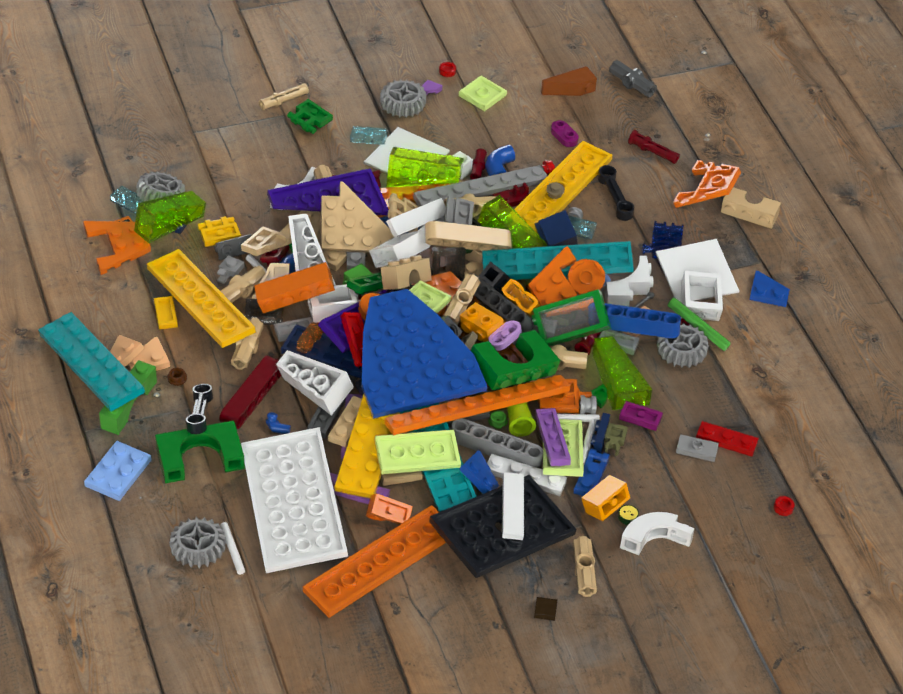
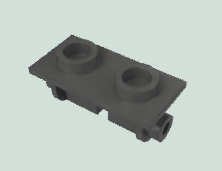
[214,234,252,260]

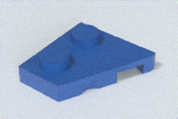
[749,270,790,307]
[459,450,499,494]

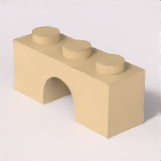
[721,187,781,229]
[381,255,432,290]

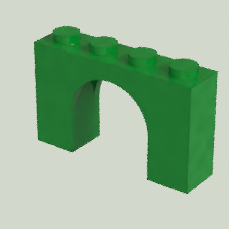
[471,330,561,390]
[155,421,245,484]

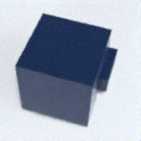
[534,210,578,247]

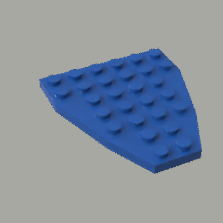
[361,289,487,419]

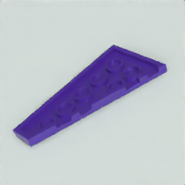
[267,168,389,215]

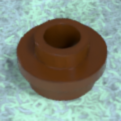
[167,368,187,386]

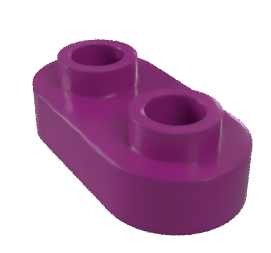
[551,120,579,147]

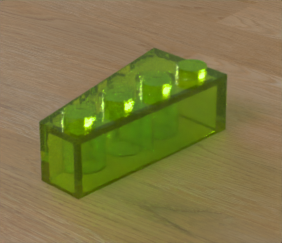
[386,147,464,187]
[134,191,206,243]
[478,195,548,249]
[592,336,652,410]

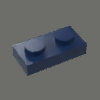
[591,413,611,453]

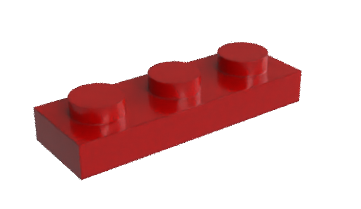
[340,312,364,366]
[696,421,759,457]

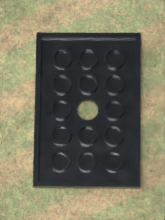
[429,475,577,578]

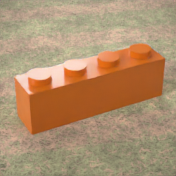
[254,262,335,313]

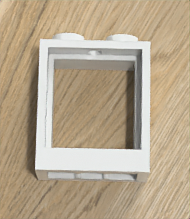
[369,230,430,268]
[681,271,723,321]
[308,284,360,323]

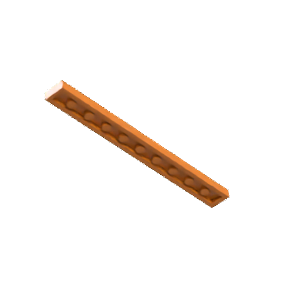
[385,375,570,435]

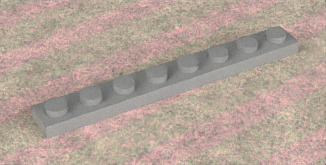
[413,165,547,207]

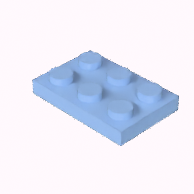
[84,441,152,501]

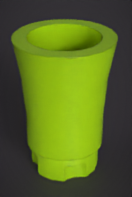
[506,402,536,437]

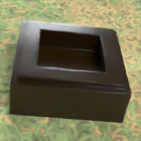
[534,597,558,621]

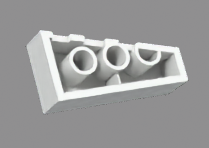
[276,350,354,416]

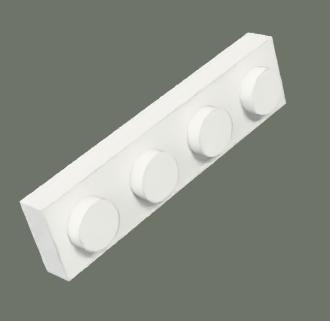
[487,454,567,496]

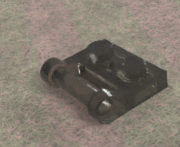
[431,246,466,281]
[244,299,284,325]

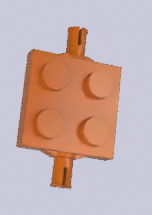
[537,379,592,413]

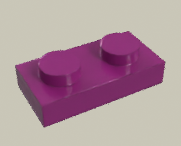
[619,401,663,431]

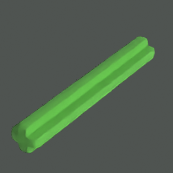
[668,298,731,351]

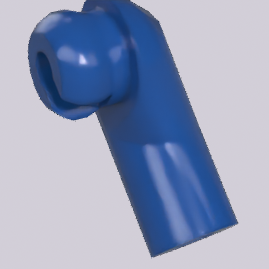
[266,412,291,434]

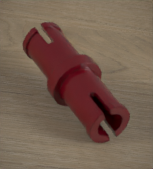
[470,148,487,180]

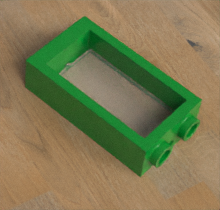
[532,289,611,347]

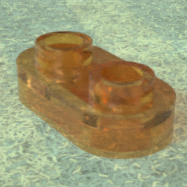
[296,322,323,354]

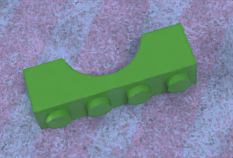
[99,360,157,435]

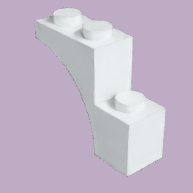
[605,256,653,306]

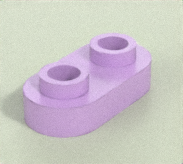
[488,321,522,351]

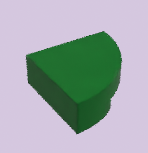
[591,384,608,408]

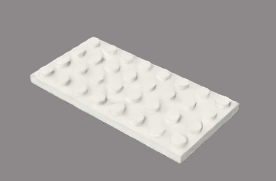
[241,427,348,573]

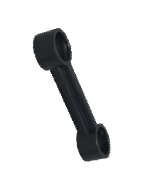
[598,165,635,221]
[186,384,213,434]

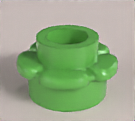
[488,411,508,429]

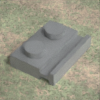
[444,195,474,225]

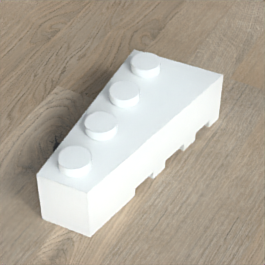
[288,214,336,286]

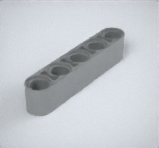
[451,418,543,468]

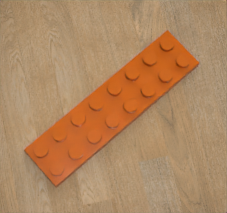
[303,505,446,618]

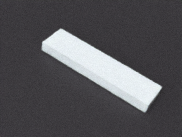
[386,198,446,238]
[502,472,524,540]

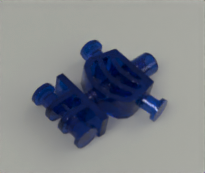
[642,221,684,267]

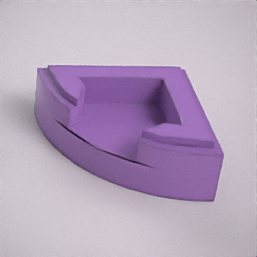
[421,80,442,95]

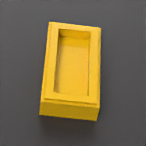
[154,296,178,330]

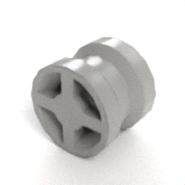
[579,395,597,414]

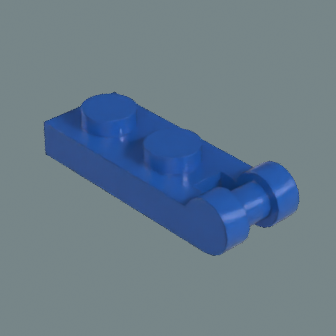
[574,448,610,496]

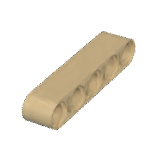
[425,221,512,251]

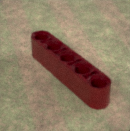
[219,355,281,429]

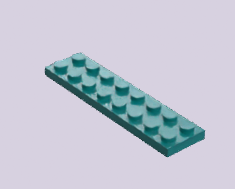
[482,241,634,280]
[38,312,145,411]
[400,403,477,512]

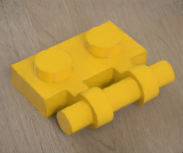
[197,216,241,247]

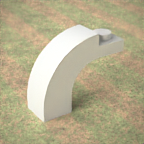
[620,512,694,555]

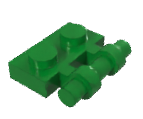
[287,99,333,134]

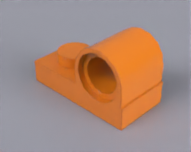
[366,493,413,525]

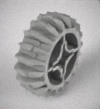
[380,79,426,118]
[136,171,186,209]
[657,323,709,368]
[169,516,226,569]

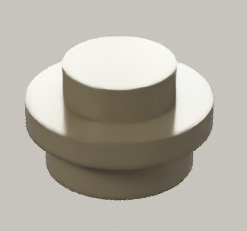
[546,182,565,199]

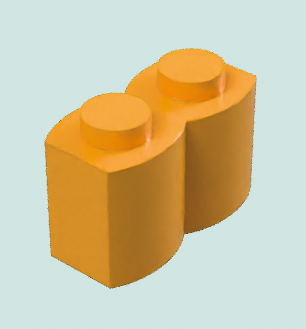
[502,279,541,318]

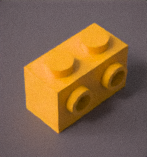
[460,302,504,342]
[581,475,630,521]

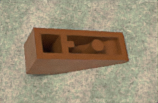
[541,66,597,96]

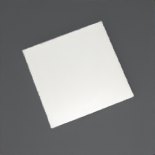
[364,127,450,183]
[656,239,739,303]

